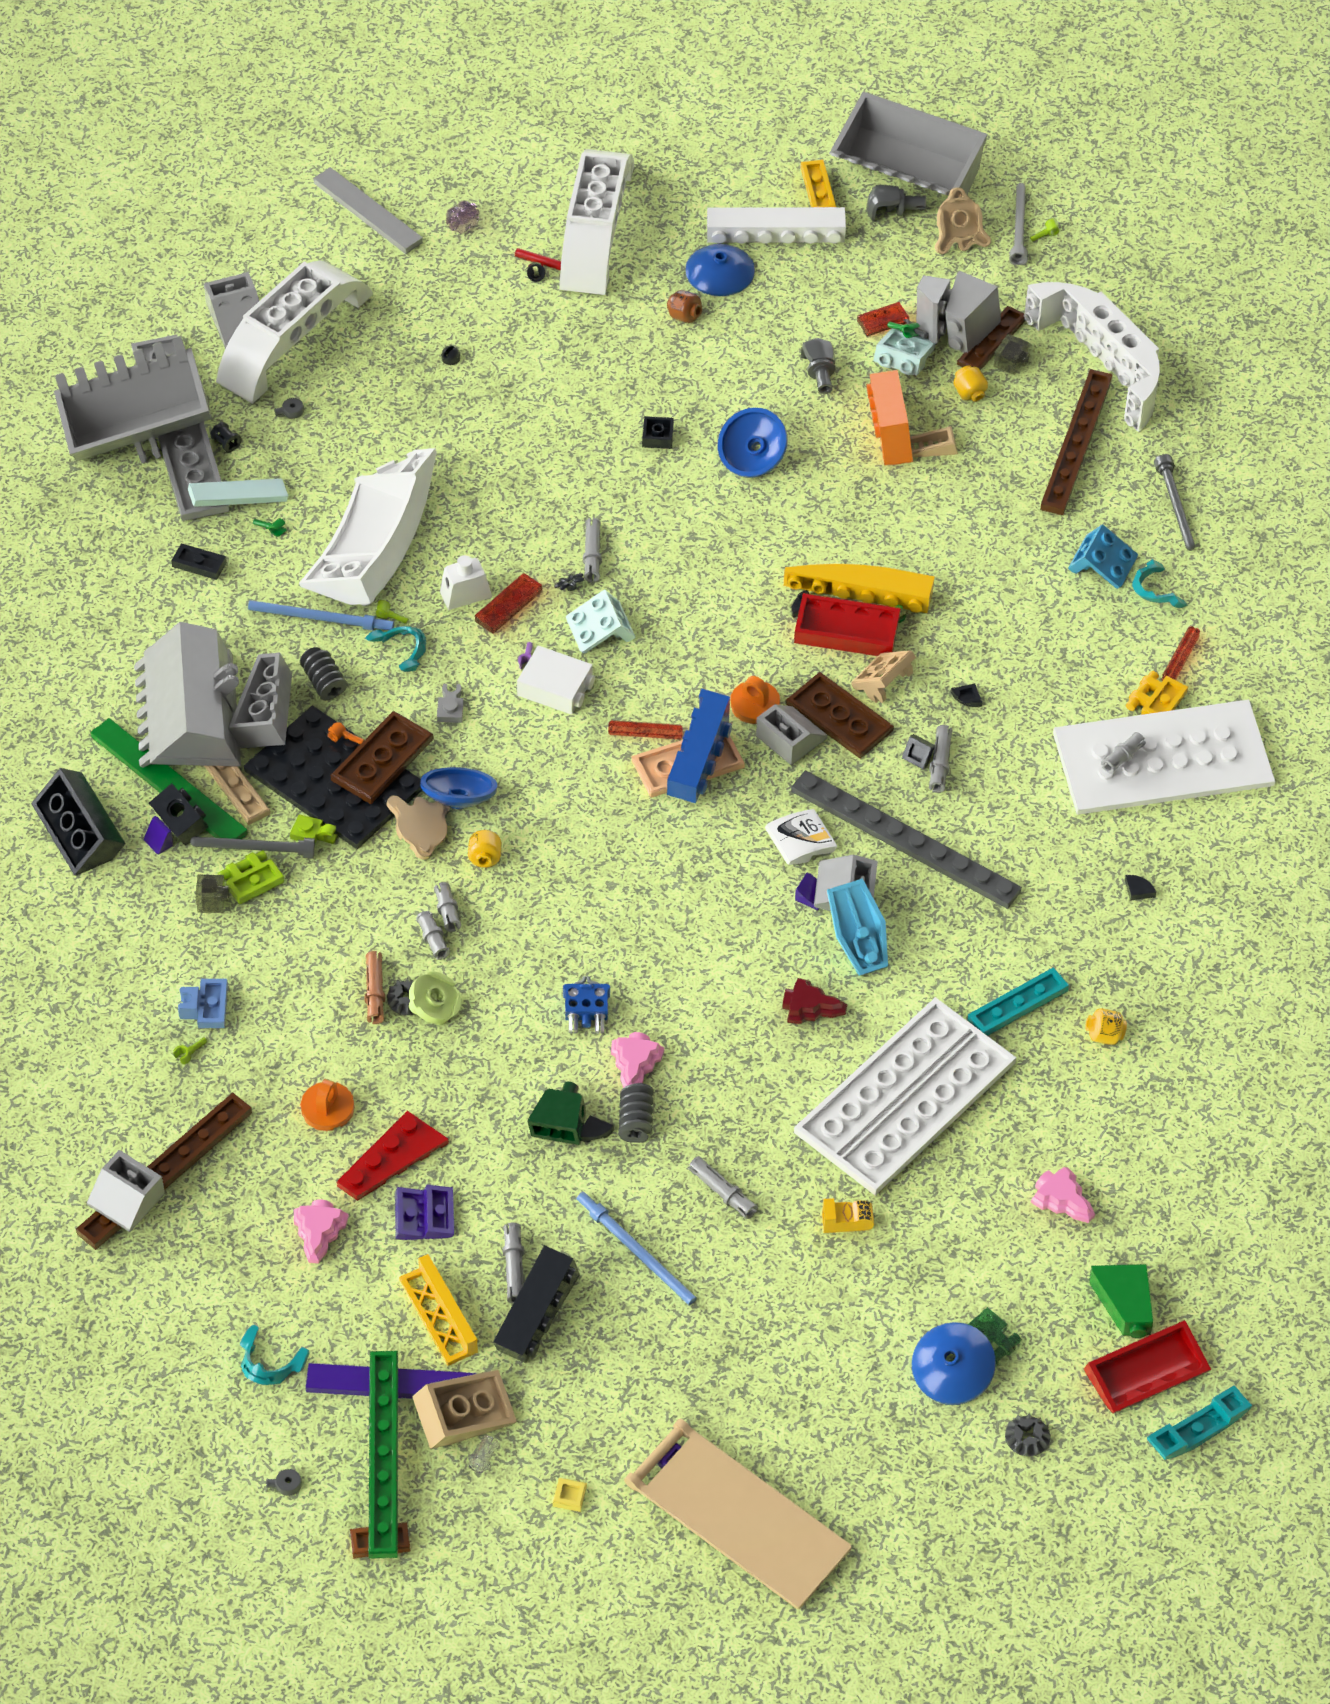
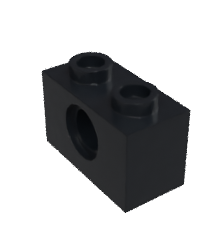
[149,783,209,846]

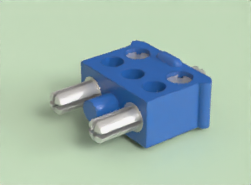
[563,976,610,1034]

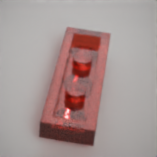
[475,573,542,634]

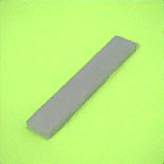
[313,167,423,254]

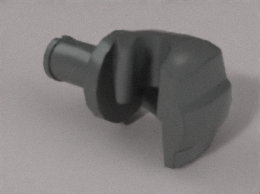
[866,185,926,221]
[801,338,835,394]

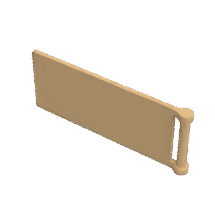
[624,1419,851,1609]

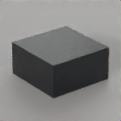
[642,416,674,449]

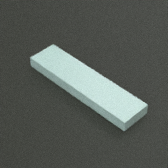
[188,479,288,507]

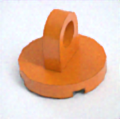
[730,676,780,724]
[300,1079,355,1131]

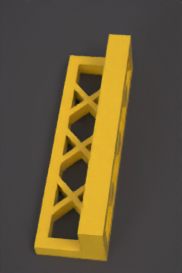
[399,1254,478,1366]

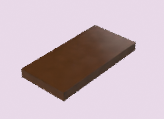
[786,672,894,759]
[331,711,434,804]

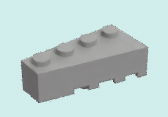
[228,652,292,748]

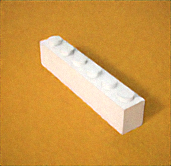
[707,207,846,244]

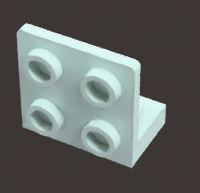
[566,590,636,653]

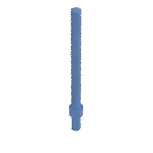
[248,600,394,631]
[576,1192,697,1306]

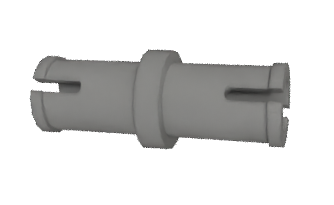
[1101,732,1146,774]
[434,882,461,932]
[416,911,450,960]

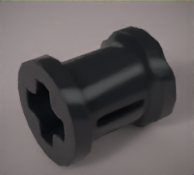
[210,422,242,453]

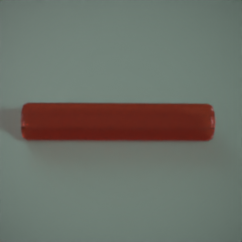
[1162,626,1200,681]
[608,720,683,740]

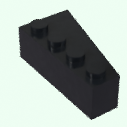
[493,1245,580,1363]

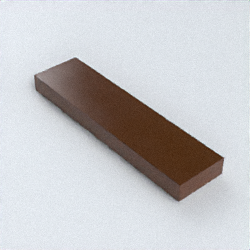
[957,306,1026,370]

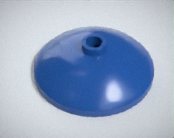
[686,244,755,296]
[718,407,788,478]
[421,767,497,809]
[912,1322,996,1405]

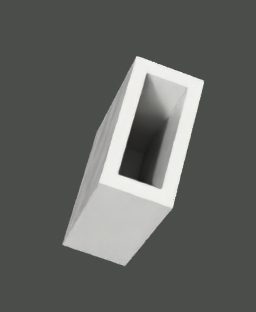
[517,646,595,715]

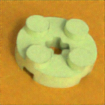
[409,971,461,1025]

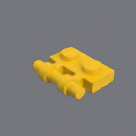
[1126,671,1188,715]

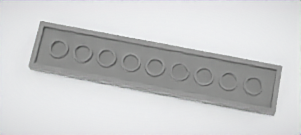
[131,334,229,521]

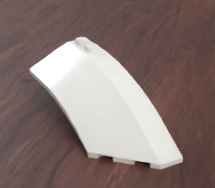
[299,448,437,606]

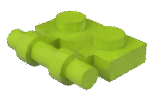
[217,850,284,905]

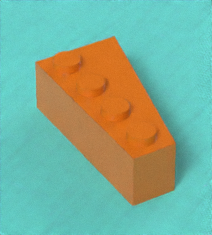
[866,370,913,465]

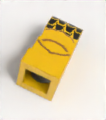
[822,1198,874,1233]

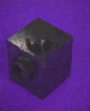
[994,334,1030,375]
[195,874,230,913]

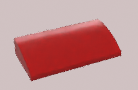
[794,593,901,656]
[1084,1320,1211,1414]

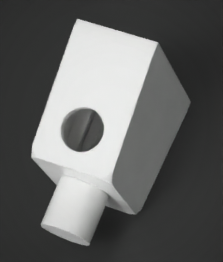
[440,555,492,610]

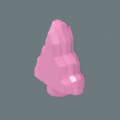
[611,1032,665,1088]
[1031,1167,1095,1223]
[294,1199,349,1263]

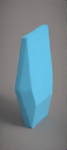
[827,878,888,976]

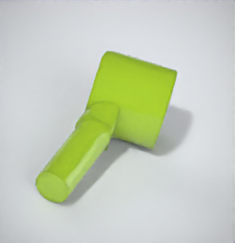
[1030,218,1059,242]
[376,600,409,624]
[173,1037,207,1064]

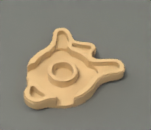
[935,187,991,254]
[387,796,450,860]

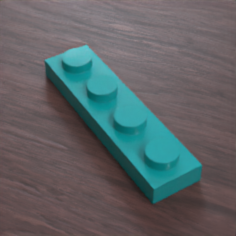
[967,967,1069,1036]

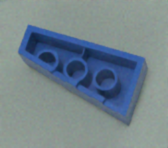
[667,688,732,803]

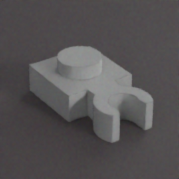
[437,684,464,723]

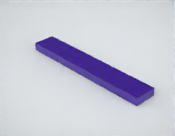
[305,1363,477,1399]

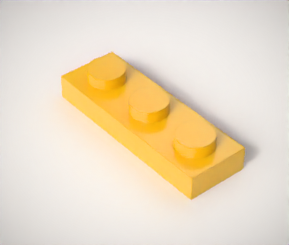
[801,160,836,207]

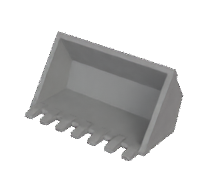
[829,91,988,196]
[54,336,212,463]
[134,622,241,767]

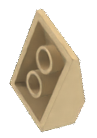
[412,1369,517,1449]

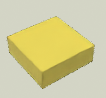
[553,1478,587,1512]

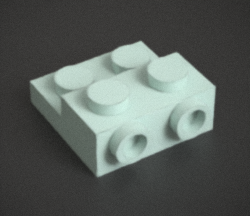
[873,328,936,376]

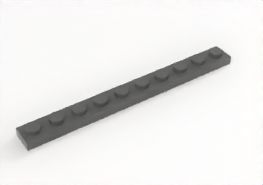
[791,770,1022,909]

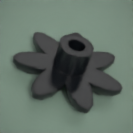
[554,573,584,591]

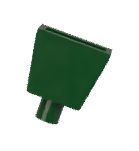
[527,1081,586,1145]

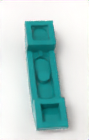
[1147,1385,1252,1460]

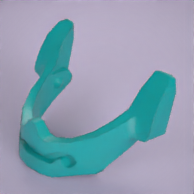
[1132,559,1188,608]
[365,626,426,672]
[240,1325,309,1385]

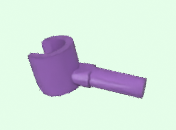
[518,642,533,669]

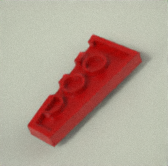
[336,1110,449,1201]

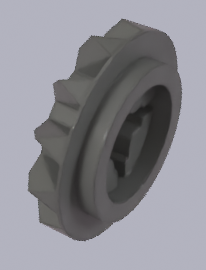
[387,977,414,1015]
[1005,1413,1051,1456]

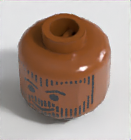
[667,290,703,323]

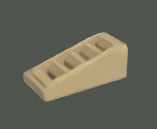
[910,426,958,458]

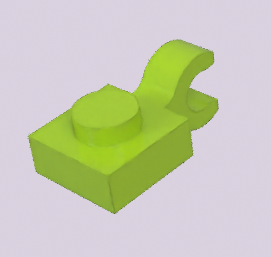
[290,814,338,844]

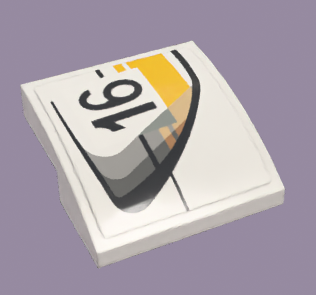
[765,809,837,865]

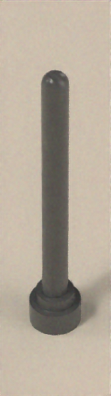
[1154,454,1195,551]
[190,836,315,859]

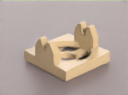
[851,650,916,703]

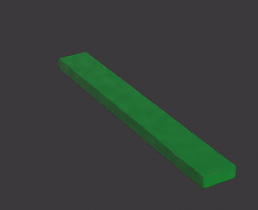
[90,718,248,839]
[368,1351,398,1559]

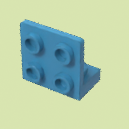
[1068,524,1138,589]

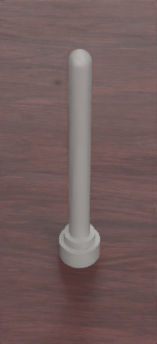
[1009,183,1028,265]

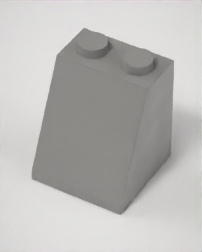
[945,271,1001,353]

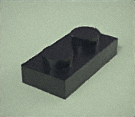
[171,543,227,580]

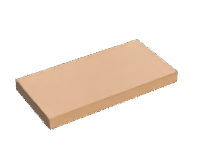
[632,736,745,798]

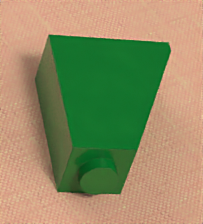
[1089,1264,1153,1338]

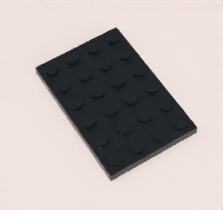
[244,705,422,849]

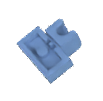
[178,979,228,1028]

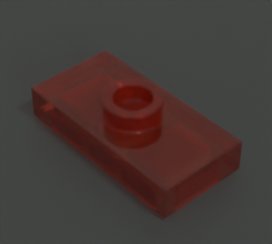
[857,302,910,337]

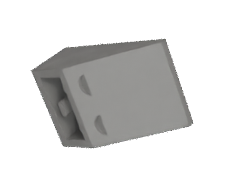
[204,272,259,349]

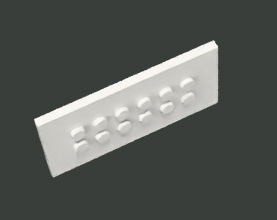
[1053,700,1275,815]
[794,997,1016,1196]

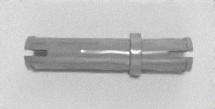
[583,518,602,582]
[929,725,953,793]
[688,1156,758,1219]
[502,1222,524,1303]

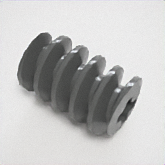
[300,647,348,701]
[619,1083,654,1143]

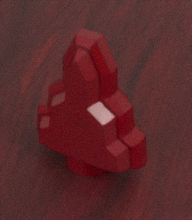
[782,978,848,1024]

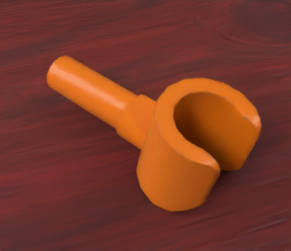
[328,722,364,744]

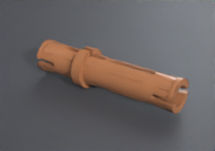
[364,951,385,1024]

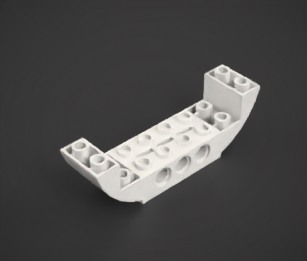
[559,149,634,295]
[216,261,373,404]
[1024,282,1160,432]

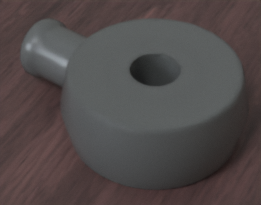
[274,398,304,419]
[266,1469,302,1496]

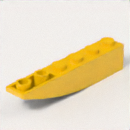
[784,564,935,613]

